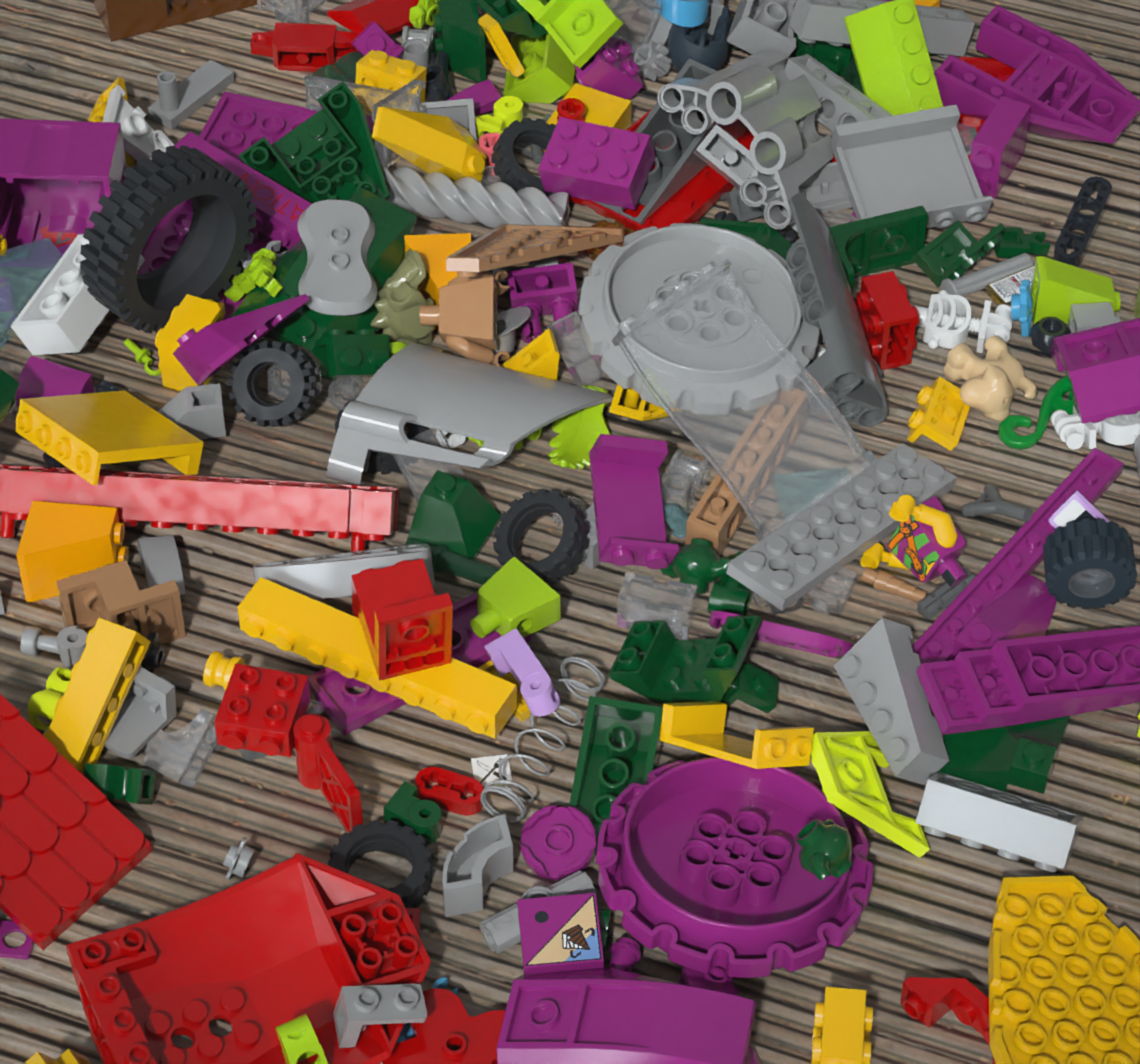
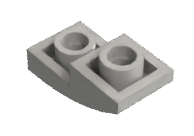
[137,535,186,599]

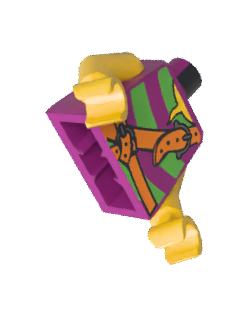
[860,495,967,588]

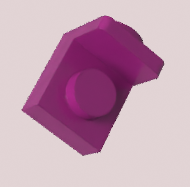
[351,21,404,59]

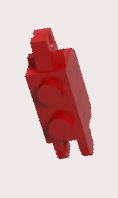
[250,22,361,72]

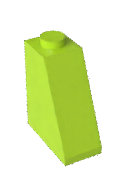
[1031,256,1121,325]

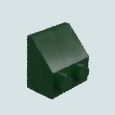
[432,0,486,83]

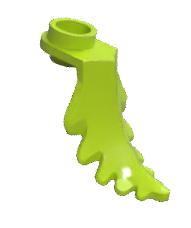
[548,385,611,470]

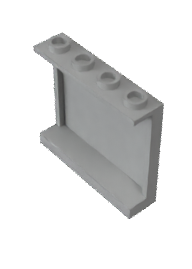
[830,105,993,228]

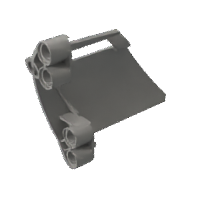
[326,342,613,485]

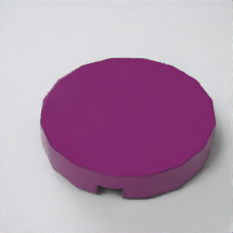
[520,805,597,881]

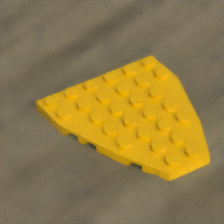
[988,876,1140,1064]

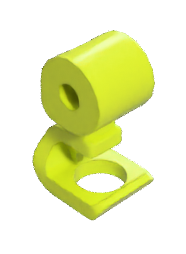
[475,96,523,145]
[28,667,71,731]

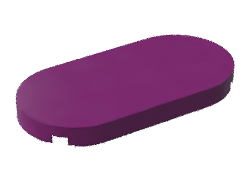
[708,611,854,658]

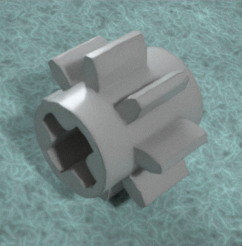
[634,40,672,81]

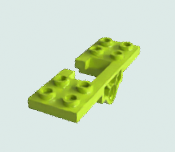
[517,0,624,68]

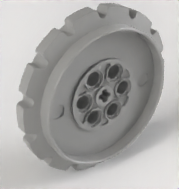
[578,223,819,416]

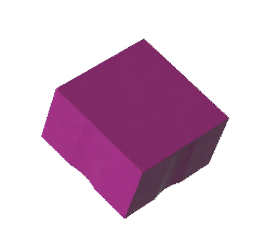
[0,118,127,270]

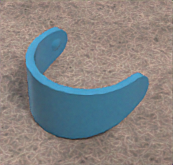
[655,0,709,27]

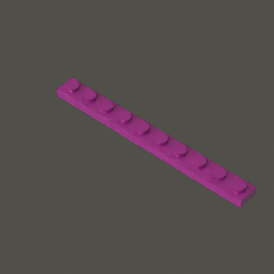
[912,448,1124,664]

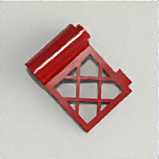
[293,714,363,834]

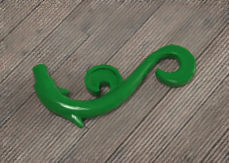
[998,375,1074,450]

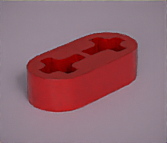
[415,767,483,816]

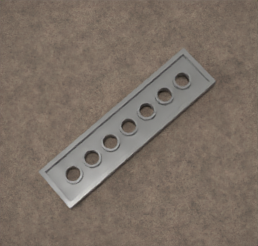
[726,443,957,611]

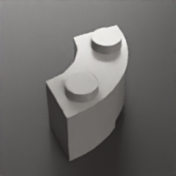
[442,814,513,917]

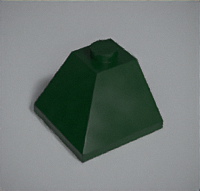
[406,470,501,568]

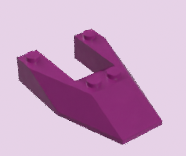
[934,5,1140,144]

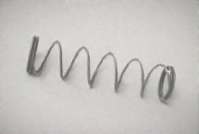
[480,657,604,823]

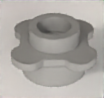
[223,837,255,880]

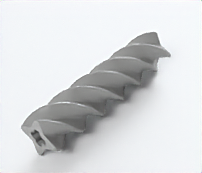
[380,163,570,228]

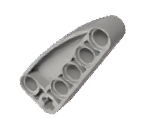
[253,543,435,599]

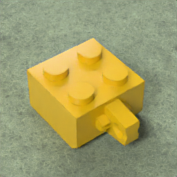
[155,294,225,391]

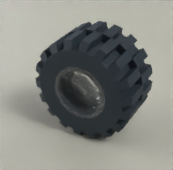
[1043,518,1137,609]

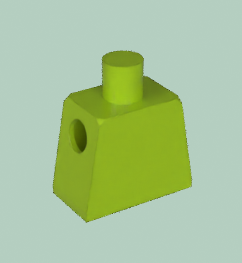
[470,557,561,638]

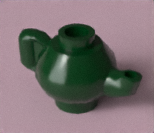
[660,539,732,594]
[795,819,852,880]

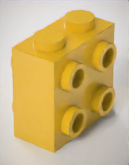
[355,50,427,118]
[811,987,873,1064]

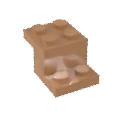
[56,560,186,645]

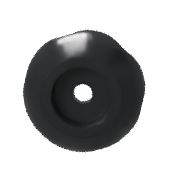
[1029,317,1071,354]

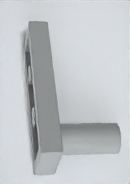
[148,59,234,130]

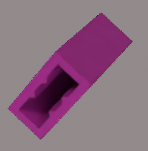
[970,96,1031,199]

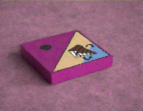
[517,893,604,975]

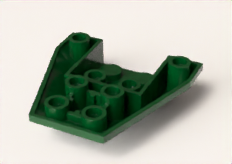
[239,81,390,204]

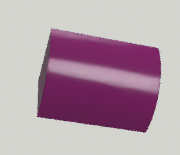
[15,355,94,407]

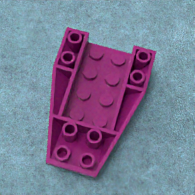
[1050,318,1140,424]
[496,968,756,1064]

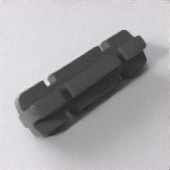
[917,568,976,619]

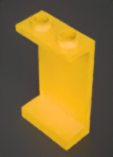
[659,701,814,769]

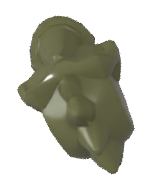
[370,248,436,346]

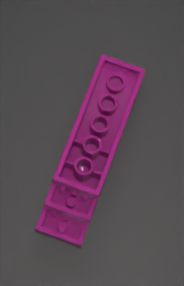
[916,626,1140,735]

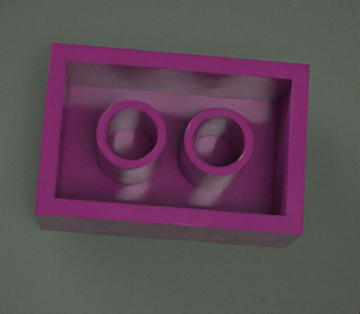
[538,117,656,210]

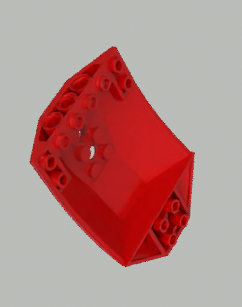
[66,852,431,1064]

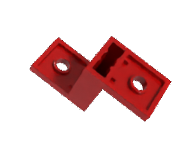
[351,558,453,681]

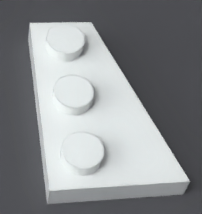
[102,85,174,161]

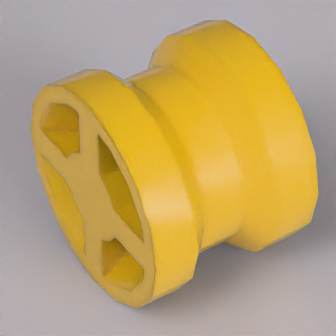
[203,651,245,690]

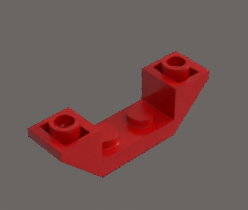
[900,977,996,1064]

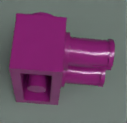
[507,262,578,343]

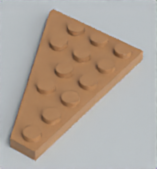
[446,224,624,277]

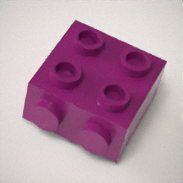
[574,36,643,100]

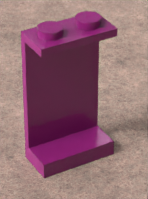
[589,434,679,569]

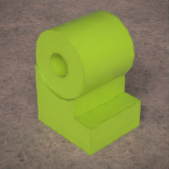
[275,1014,328,1064]

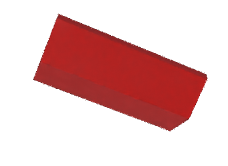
[327,0,419,35]

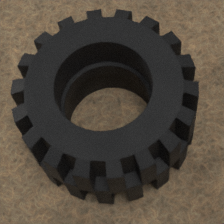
[227,341,321,427]

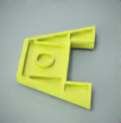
[811,731,930,858]

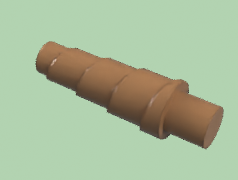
[861,567,928,602]

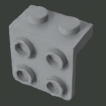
[104,665,177,759]

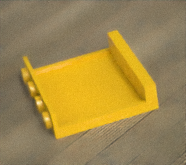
[15,390,204,485]

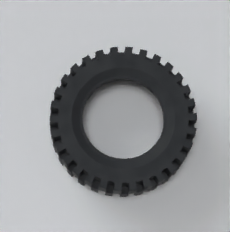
[80,145,256,334]

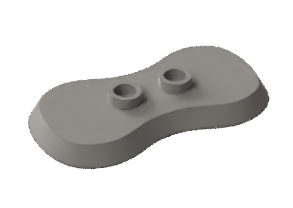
[297,200,377,316]

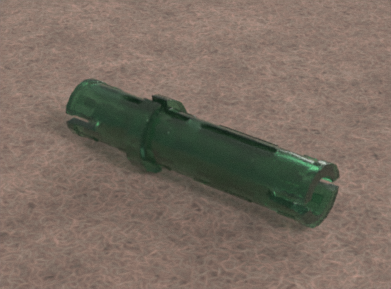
[405,537,500,585]

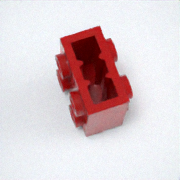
[856,271,919,370]
[214,663,310,757]

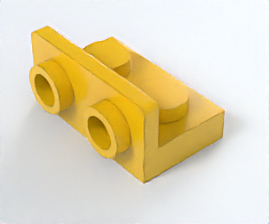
[906,376,970,451]

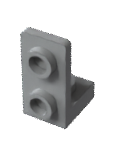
[333,984,427,1048]

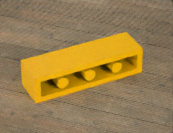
[43,618,151,775]

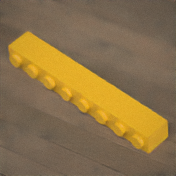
[237,577,517,739]

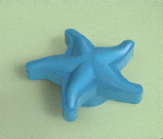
[1011,280,1033,337]

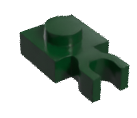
[990,227,1051,259]

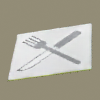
[471,754,512,787]

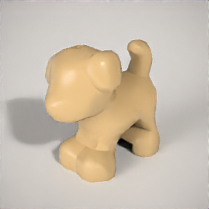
[943,335,1038,422]

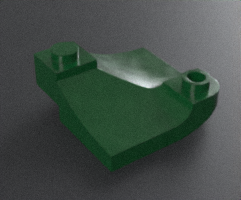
[938,716,1071,794]

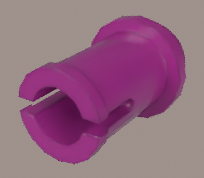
[608,938,641,972]

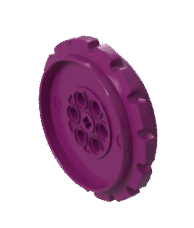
[596,756,873,978]

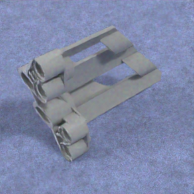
[657,49,834,229]

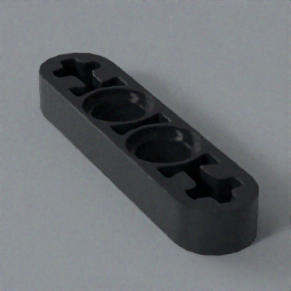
[1053,176,1112,267]

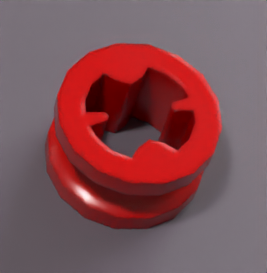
[557,98,585,122]

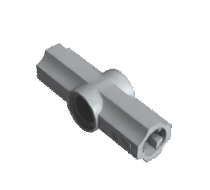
[480,870,598,953]

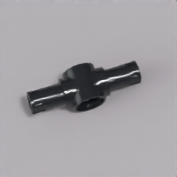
[425,51,455,102]

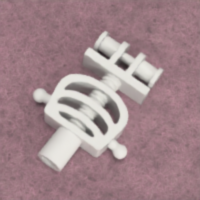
[911,290,1013,353]
[1051,406,1140,450]

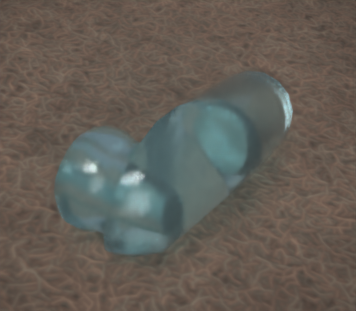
[663,503,689,538]

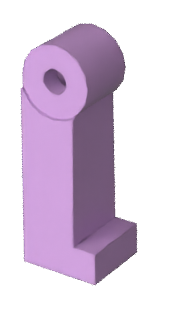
[484,628,560,717]

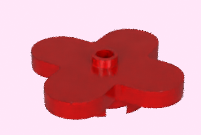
[382,988,505,1064]

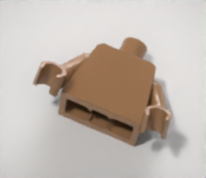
[419,270,510,368]

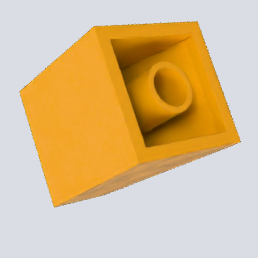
[404,233,471,333]
[16,501,129,602]

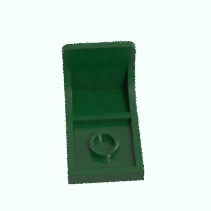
[828,205,928,294]

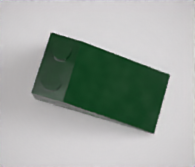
[569,696,663,845]

